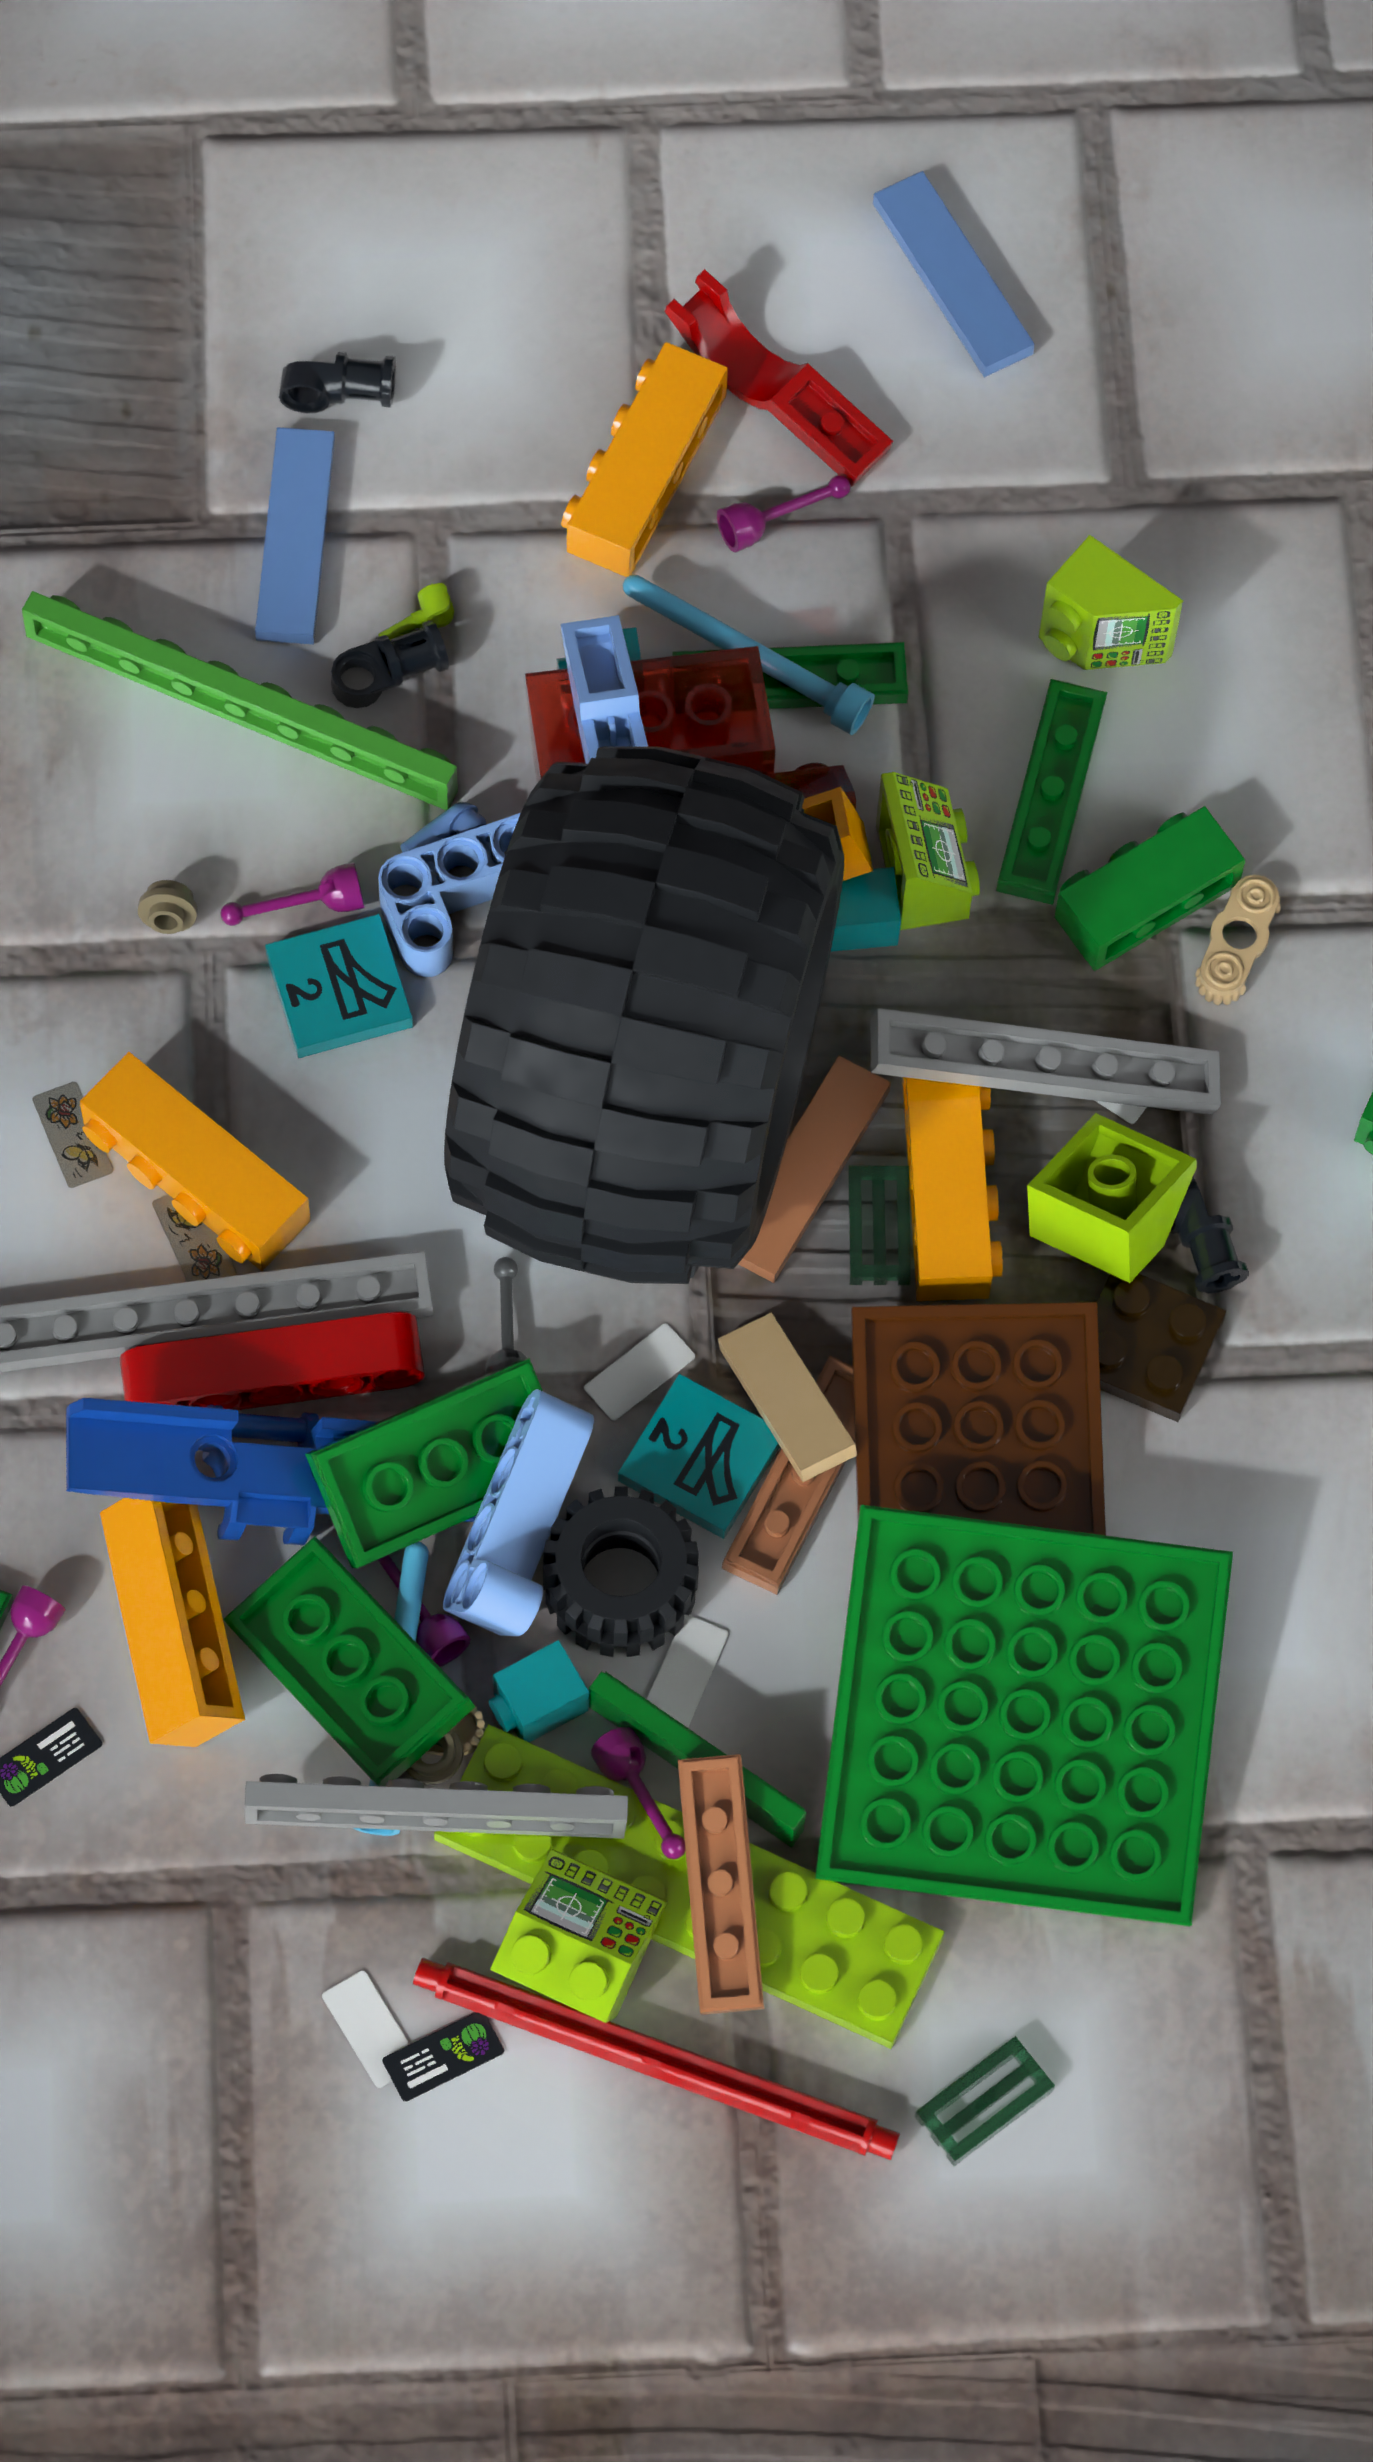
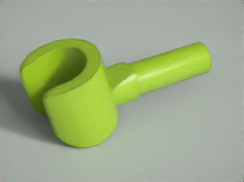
[378,583,454,639]

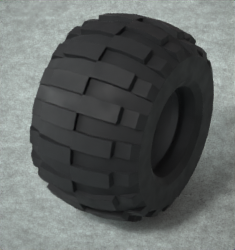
[444,746,844,1284]

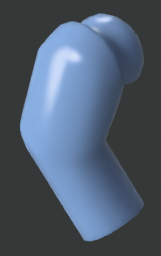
[401,802,486,852]

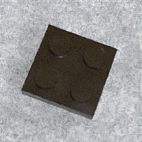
[1097,1274,1227,1422]

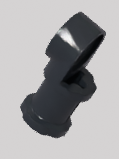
[279,352,396,413]
[331,620,449,708]
[1170,1177,1249,1294]

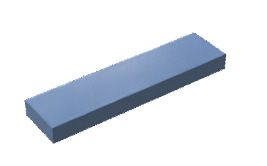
[873,171,1035,377]
[255,427,335,645]

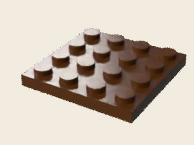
[851,1302,1106,1536]

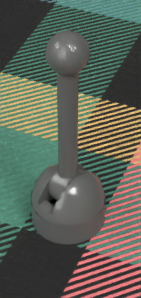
[484,1257,527,1376]

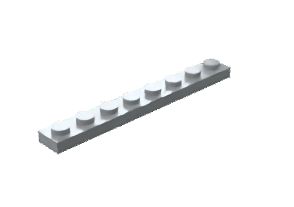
[0,1251,433,1372]

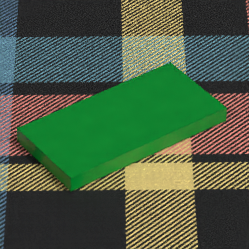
[305,1358,543,1568]
[223,1536,476,1787]

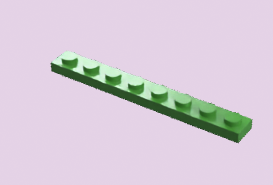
[22,591,458,810]

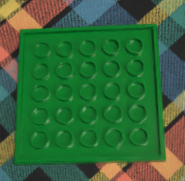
[815,1505,1233,1927]

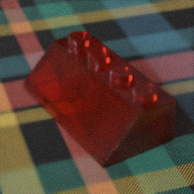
[525,646,776,783]

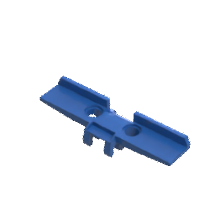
[66,1398,476,1545]

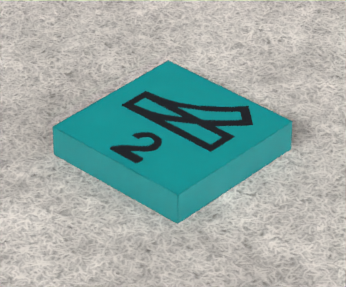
[265,914,413,1059]
[618,1374,780,1539]

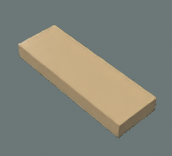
[718,1312,857,1482]

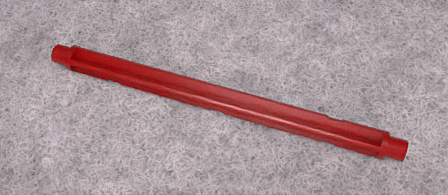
[413,1958,901,2160]

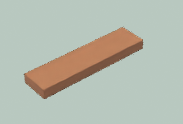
[738,1055,891,1283]
[722,1356,855,1595]
[678,1754,764,2015]

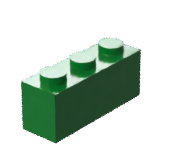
[1054,806,1245,972]

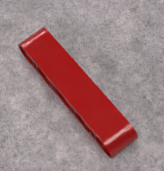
[119,1312,425,1410]

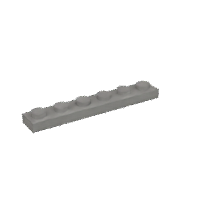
[870,1008,1221,1115]
[245,1774,628,1839]

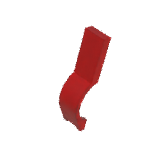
[664,269,893,487]

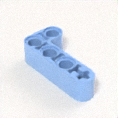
[378,813,521,978]
[443,1389,594,1636]

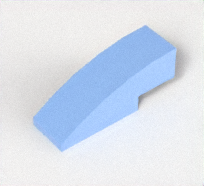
[561,615,648,764]

